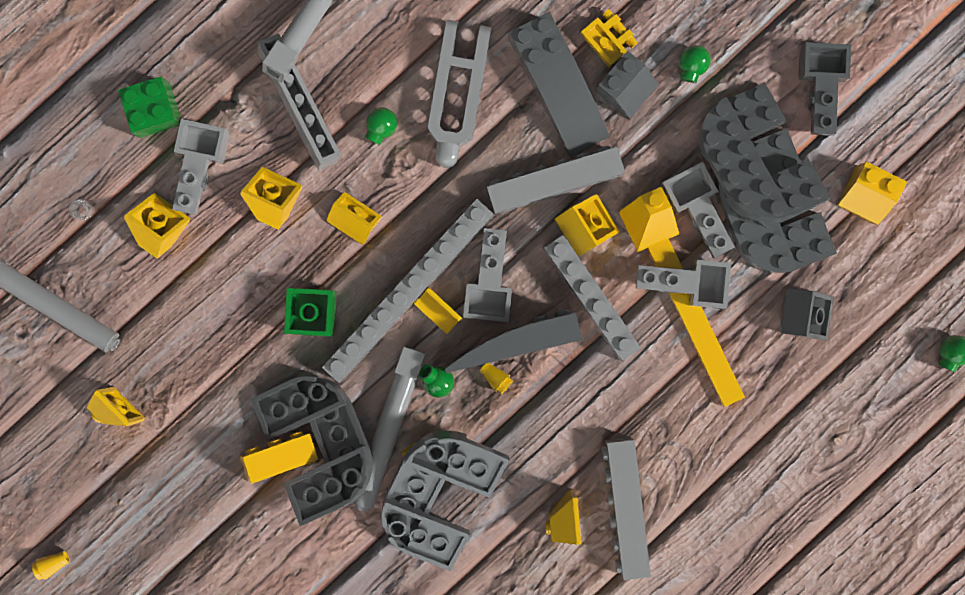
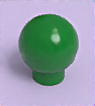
[679,45,711,84]
[364,107,397,145]
[938,335,965,373]
[419,364,454,398]

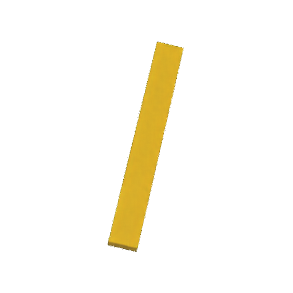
[647,239,745,407]

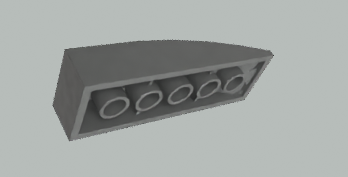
[508,11,610,157]
[445,309,582,373]

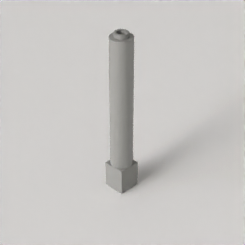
[262,0,333,83]
[0,258,120,352]
[353,346,427,511]

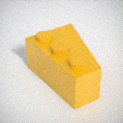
[240,431,318,484]

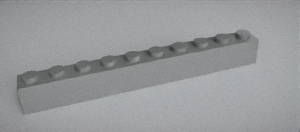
[322,199,494,383]

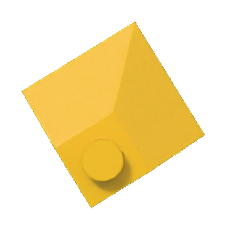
[240,167,302,230]
[619,187,679,252]
[124,193,191,258]
[87,387,146,426]
[545,490,581,545]

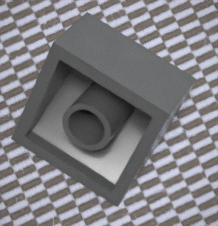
[596,51,658,120]
[780,289,834,341]

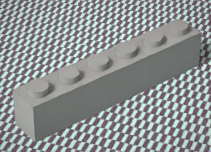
[257,33,341,171]
[487,145,625,215]
[543,235,641,361]
[602,437,651,580]

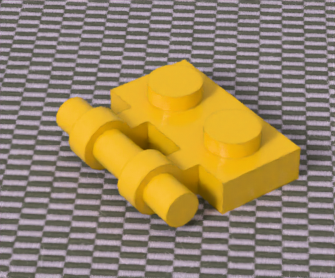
[580,9,638,68]

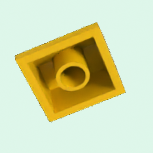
[837,161,907,225]
[555,194,620,257]

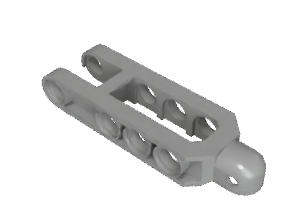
[428,19,492,168]

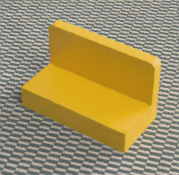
[327,192,382,245]
[414,287,462,334]

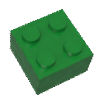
[118,76,181,138]
[284,288,337,336]

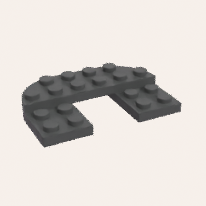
[699,82,831,224]
[715,129,837,273]
[251,376,373,526]
[382,431,510,571]

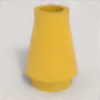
[479,363,513,394]
[31,551,70,580]

